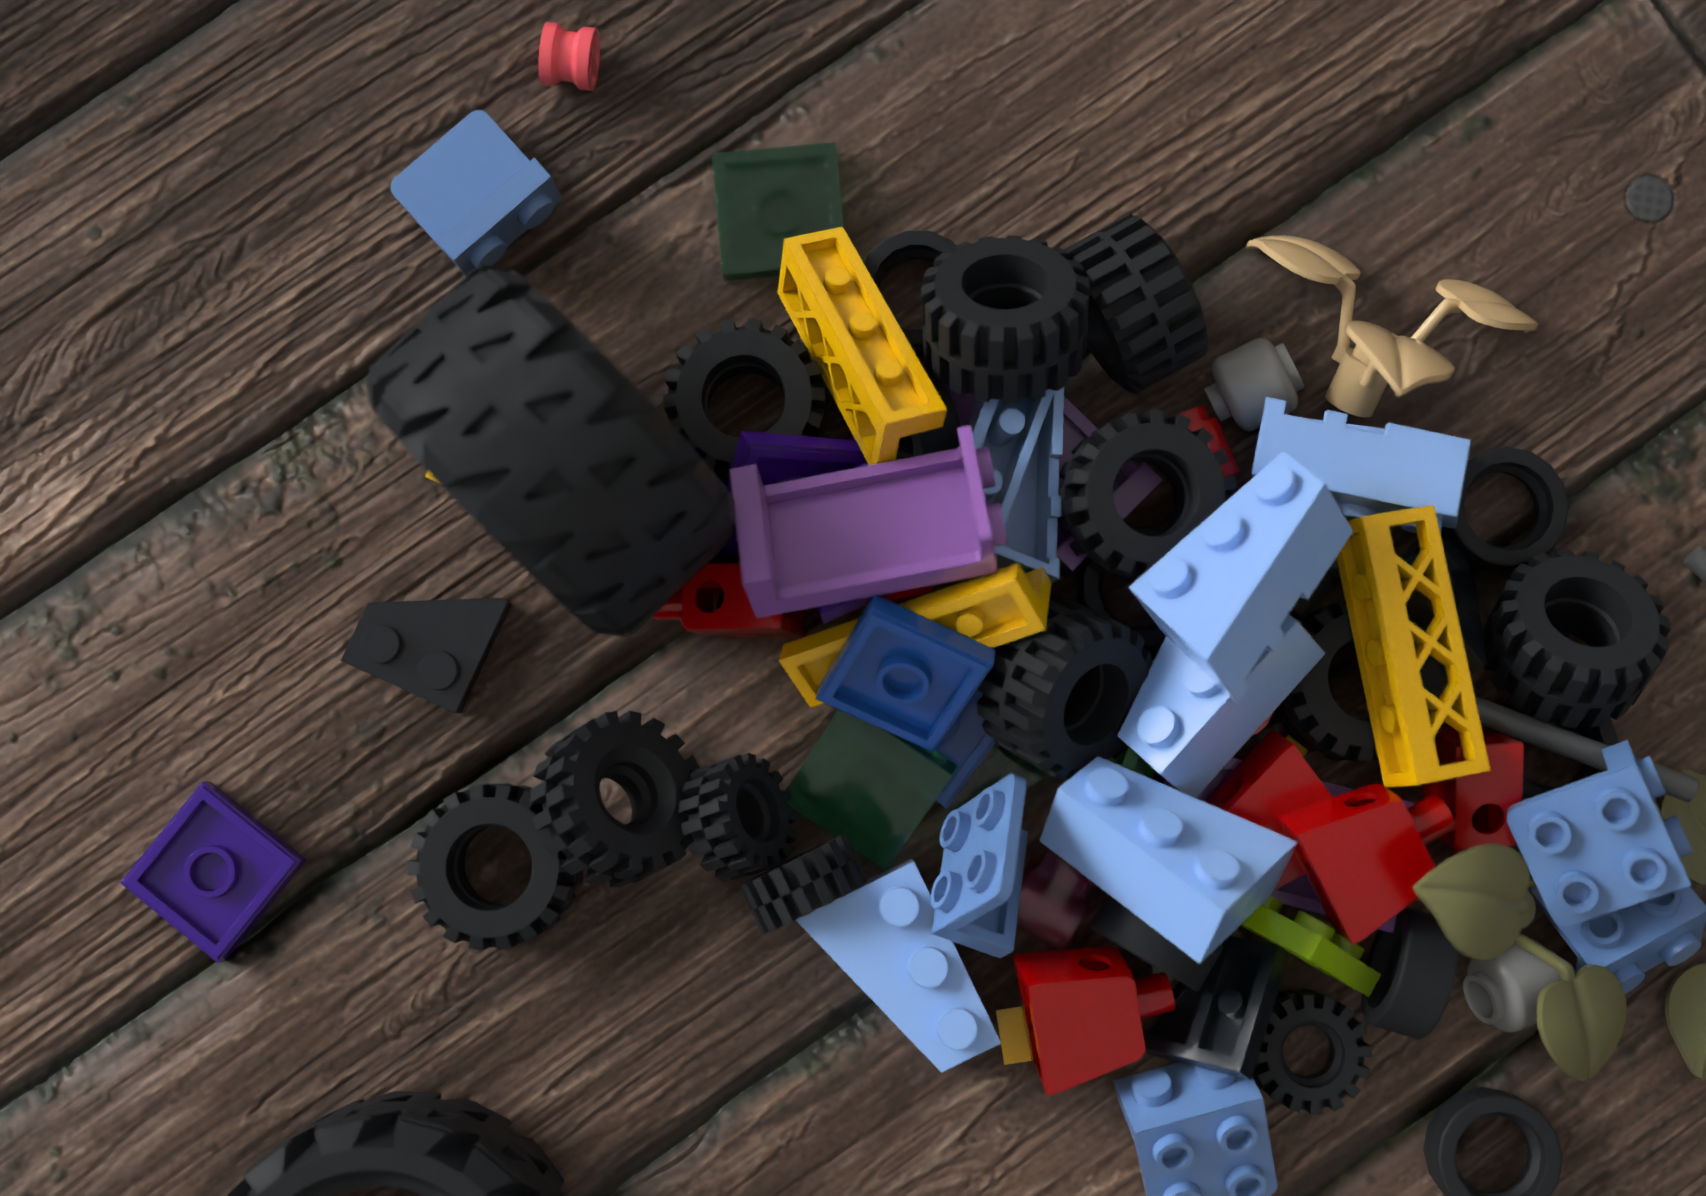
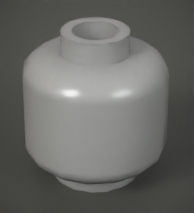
[1204,337,1305,432]
[1463,938,1561,1033]

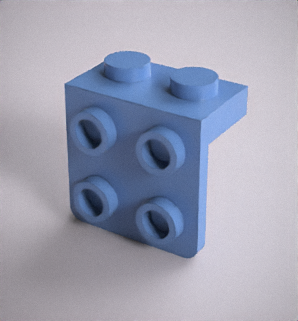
[390,110,563,276]
[1506,740,1693,927]
[930,774,1028,958]
[1528,868,1706,994]
[1114,1062,1278,1196]

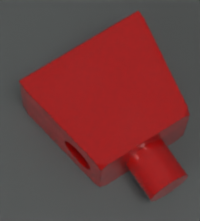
[653,563,806,638]
[1422,726,1524,856]
[1204,730,1332,889]
[1278,783,1456,945]
[1013,946,1175,1096]

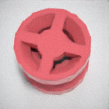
[538,22,600,91]

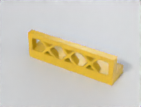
[778,226,947,465]
[1336,505,1490,787]
[779,563,1051,708]

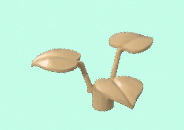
[1245,235,1539,417]

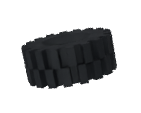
[530,711,700,888]

